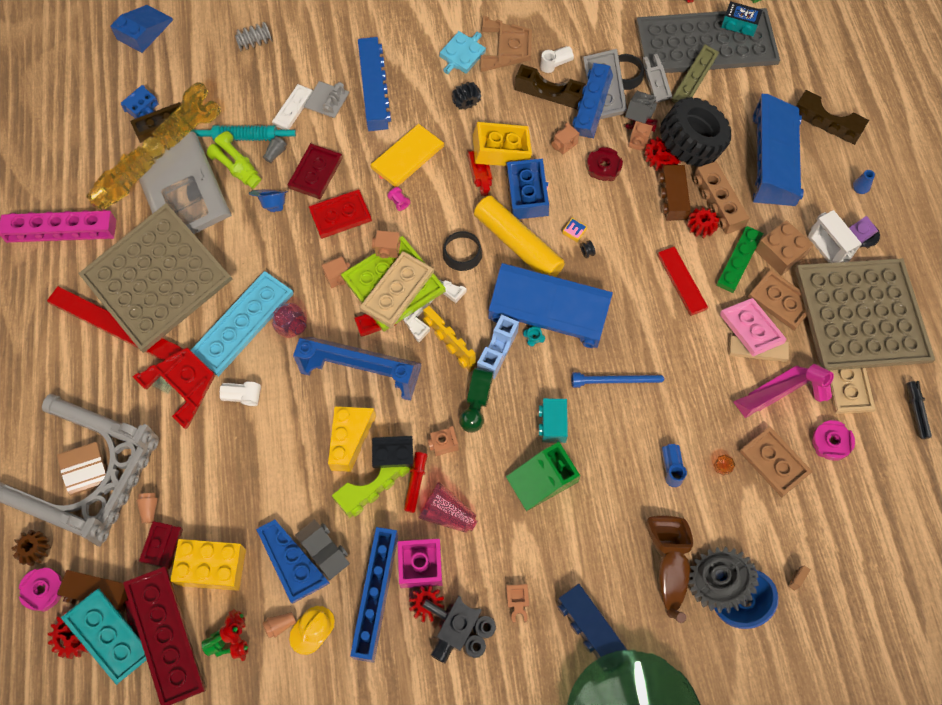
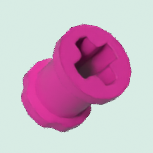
[387,187,411,211]

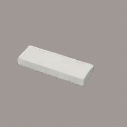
[272,84,313,130]

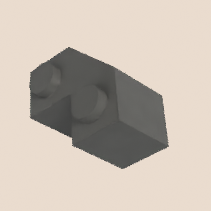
[295,519,350,580]

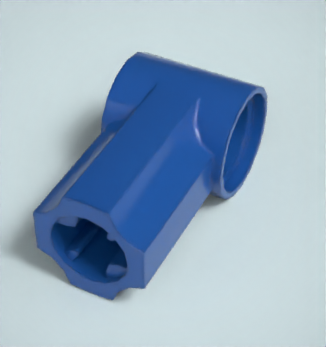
[661,444,687,487]

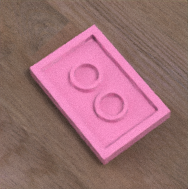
[720,298,786,356]

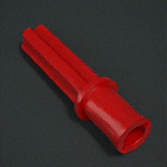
[404,452,428,513]

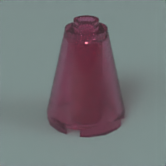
[418,482,478,533]

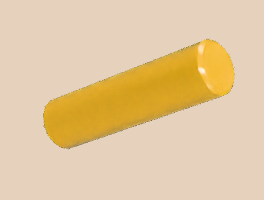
[474,196,565,277]

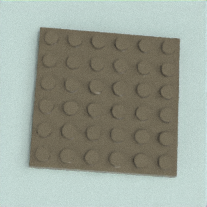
[78,203,233,353]
[795,258,935,371]

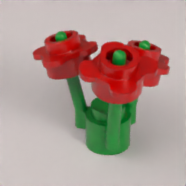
[201,609,248,661]

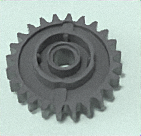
[688,547,759,613]

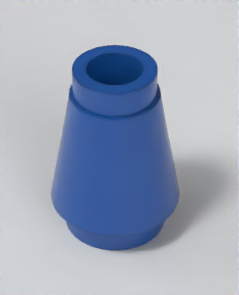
[853,170,875,194]

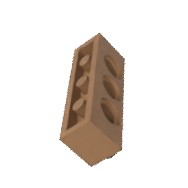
[694,161,750,234]

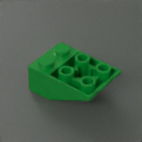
[506,442,581,512]

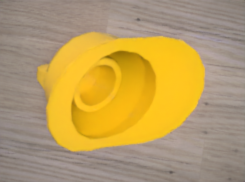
[289,606,335,655]

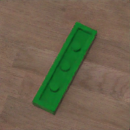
[716,226,764,293]

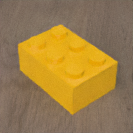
[473,122,532,166]
[170,539,246,591]

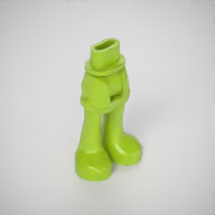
[207,131,262,189]

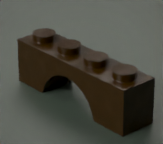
[515,64,586,110]
[796,90,869,145]

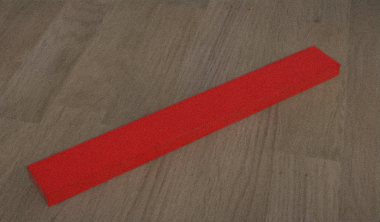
[47,286,183,361]

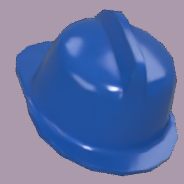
[249,189,288,212]

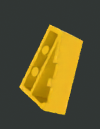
[328,407,376,472]

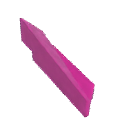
[733,366,810,418]

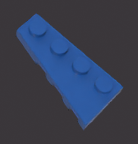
[256,520,330,604]

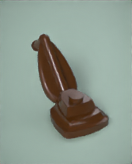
[646,515,693,623]

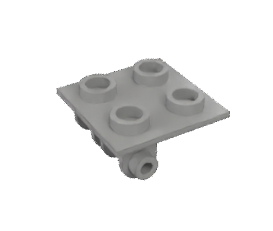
[304,81,350,118]

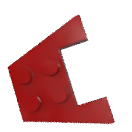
[133,348,216,429]

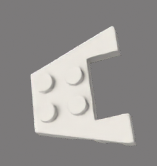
[403,280,467,342]

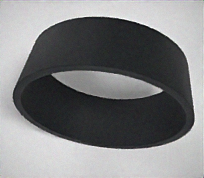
[618,54,644,90]
[443,231,482,271]

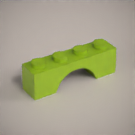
[332,467,410,519]

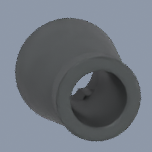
[263,136,287,163]

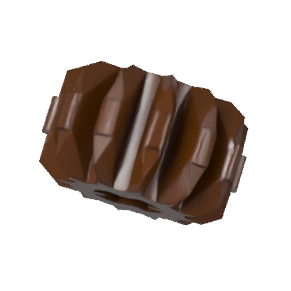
[12,530,51,566]

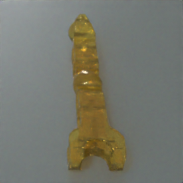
[86,82,221,211]

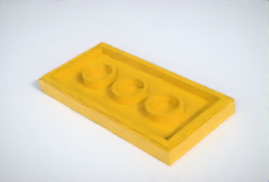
[370,124,444,187]

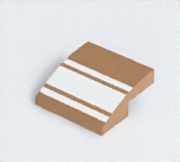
[57,442,107,496]

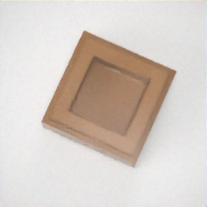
[788,565,811,591]

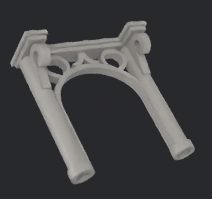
[0,394,159,547]

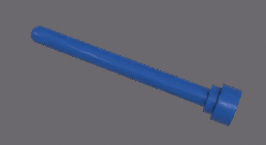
[571,372,664,388]

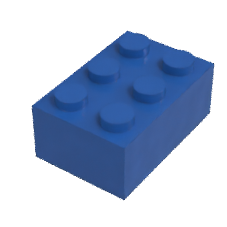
[507,158,549,219]

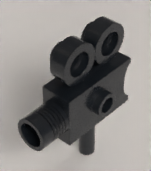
[422,596,496,664]

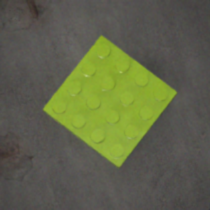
[341,236,446,332]

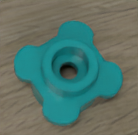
[523,326,545,347]

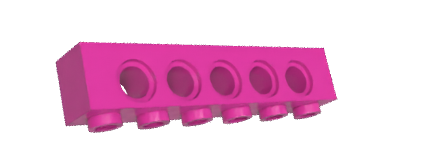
[0,210,116,243]

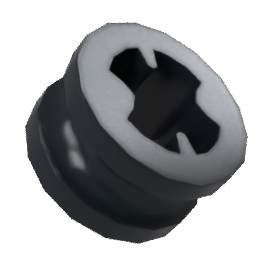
[580,240,596,259]

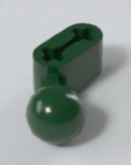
[459,368,494,433]

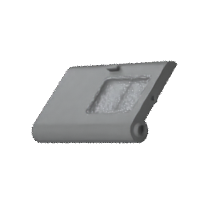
[132,132,232,234]

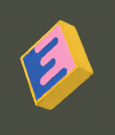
[562,218,588,243]

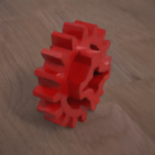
[644,136,681,171]
[48,612,89,659]

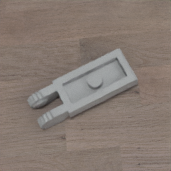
[642,54,672,103]

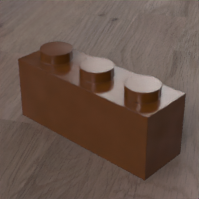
[658,165,691,221]
[57,570,128,612]

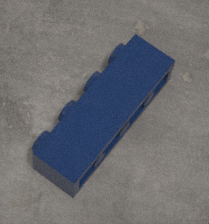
[557,584,632,674]

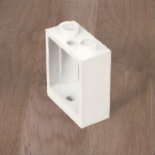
[808,210,862,263]

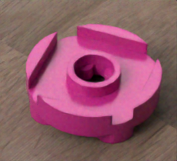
[812,420,855,461]
[19,568,62,612]

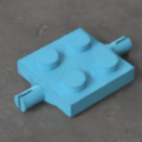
[439,31,486,74]

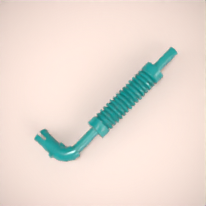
[180,125,296,141]

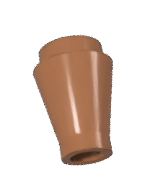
[136,493,158,524]
[262,612,296,638]

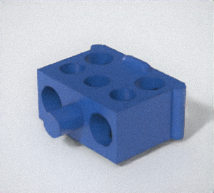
[121,85,159,119]

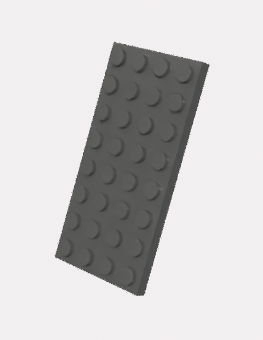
[636,8,780,73]

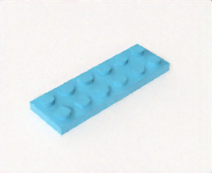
[191,271,294,377]

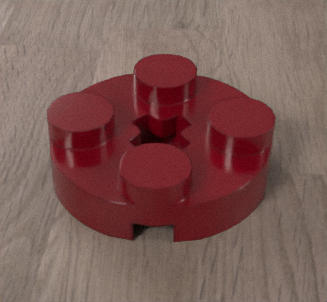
[587,147,623,181]

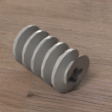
[235,22,272,52]

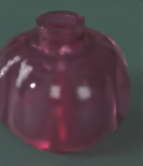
[272,303,307,338]

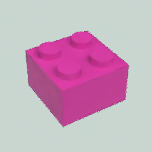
[398,539,443,588]

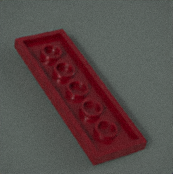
[123,566,206,705]

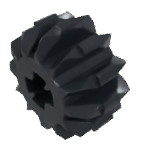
[452,81,481,110]

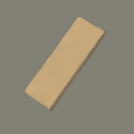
[729,336,789,362]

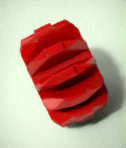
[687,207,719,239]
[409,585,445,623]

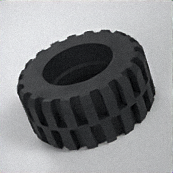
[660,97,731,167]

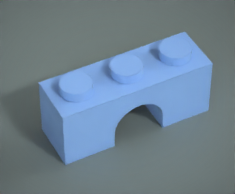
[477,315,519,379]

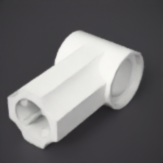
[540,46,574,73]
[219,382,261,406]

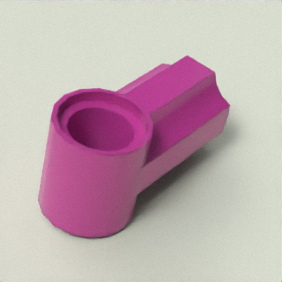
[806,364,834,402]

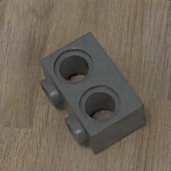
[625,91,657,123]

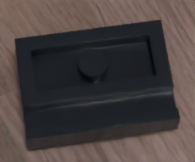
[372,436,414,468]

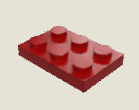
[308,189,372,239]

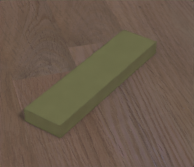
[671,44,720,103]

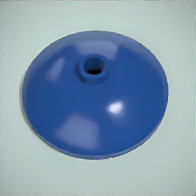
[714,570,779,629]

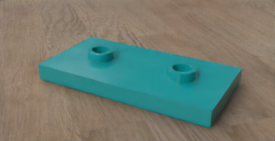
[61,588,146,685]

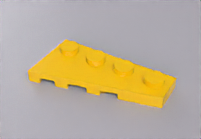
[423,306,476,372]

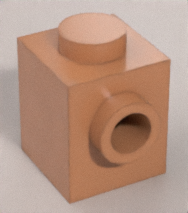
[372,230,401,258]
[322,257,351,288]

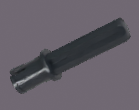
[906,381,932,440]

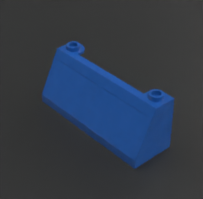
[753,93,804,206]
[488,263,613,348]
[293,337,422,401]

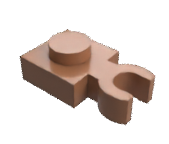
[506,584,529,623]

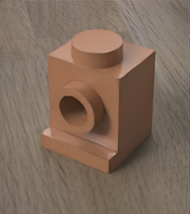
[628,121,653,152]
[551,122,580,155]
[427,426,458,456]

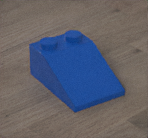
[110,5,173,53]

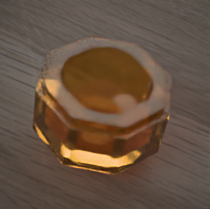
[714,454,735,476]

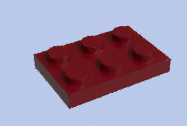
[287,143,343,200]

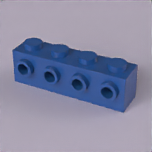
[573,63,613,139]

